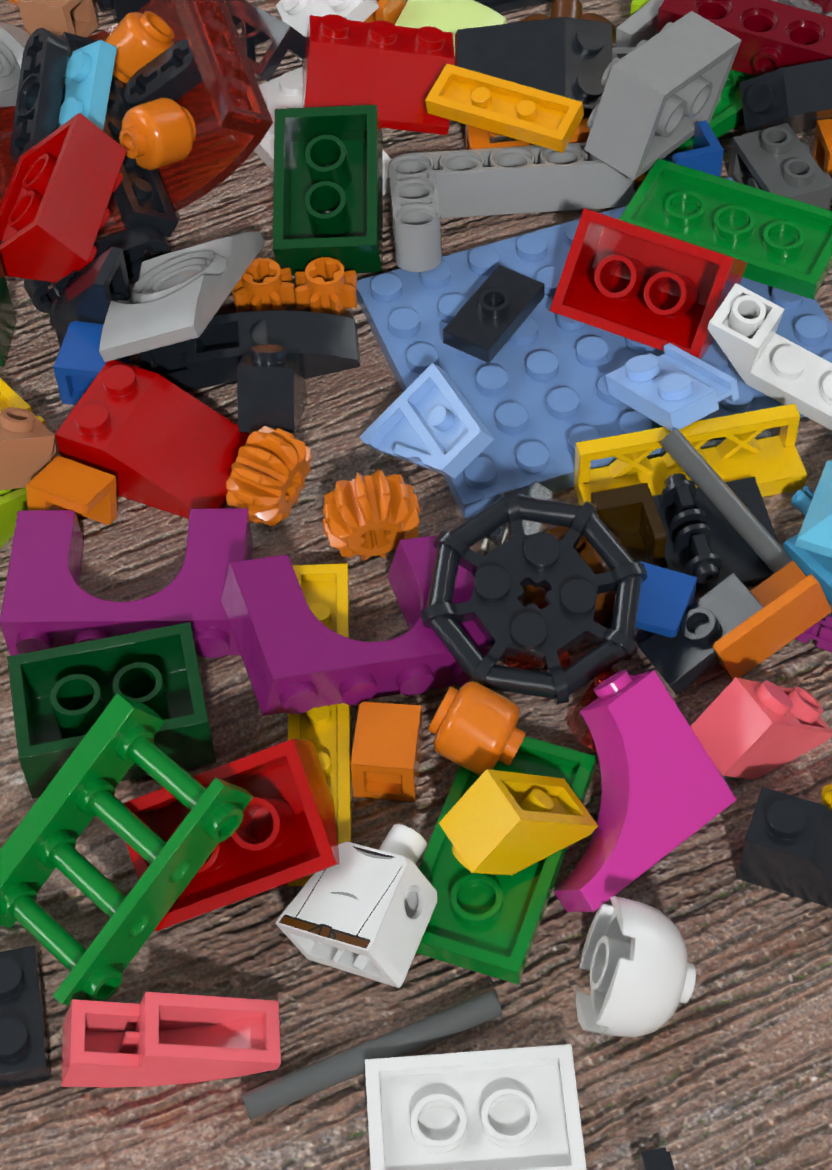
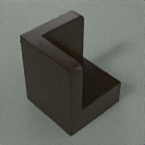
[591,483,666,568]

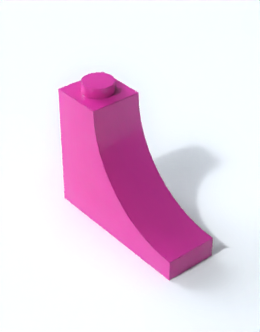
[553,670,737,912]

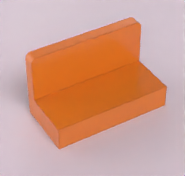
[712,560,832,680]

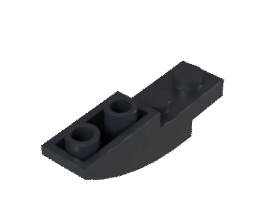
[140,310,361,392]

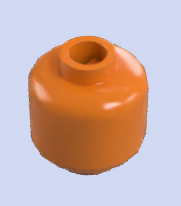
[105,11,175,84]
[119,98,196,170]
[427,681,526,775]

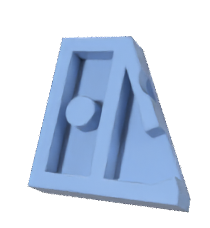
[360,363,494,479]

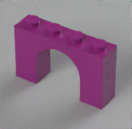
[0,508,253,658]
[221,535,493,716]

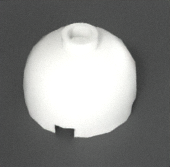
[576,896,696,1037]

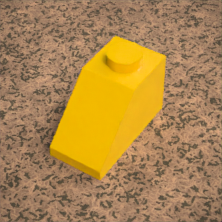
[439,769,598,875]

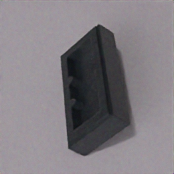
[443,265,545,363]
[638,573,763,695]

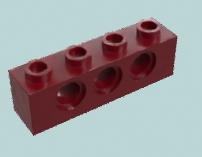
[657,0,832,76]

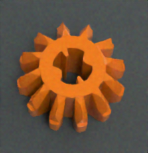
[226,426,311,527]
[323,469,421,561]

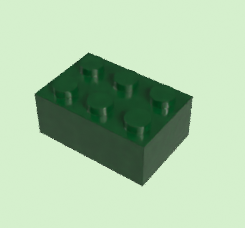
[273,105,383,276]
[7,622,217,799]

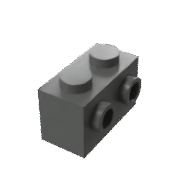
[728,123,832,210]

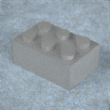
[584,11,742,180]

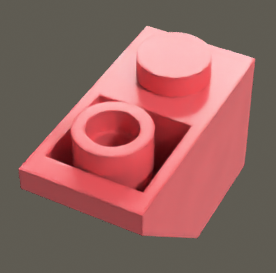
[690,677,832,780]

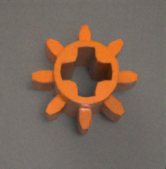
[294,257,357,316]
[232,258,296,313]

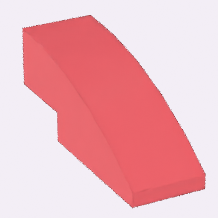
[61,992,281,1088]

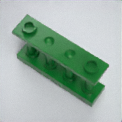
[0,693,254,1006]

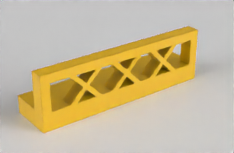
[573,403,807,505]

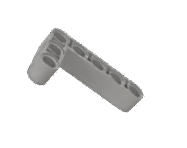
[388,142,635,272]

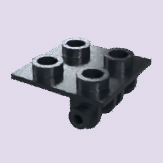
[652,473,778,594]

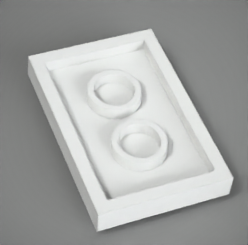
[365,1044,587,1170]

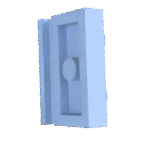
[605,343,739,432]

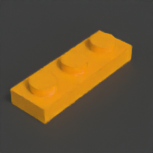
[425,64,584,153]

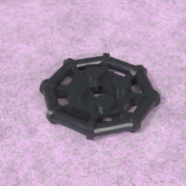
[420,489,648,705]

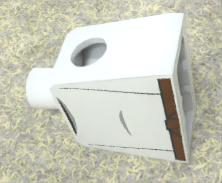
[275,824,437,988]

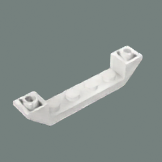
[707,283,832,430]

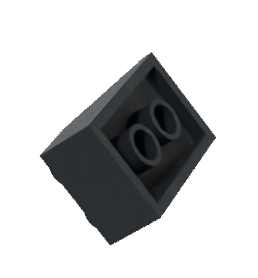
[455,17,612,122]

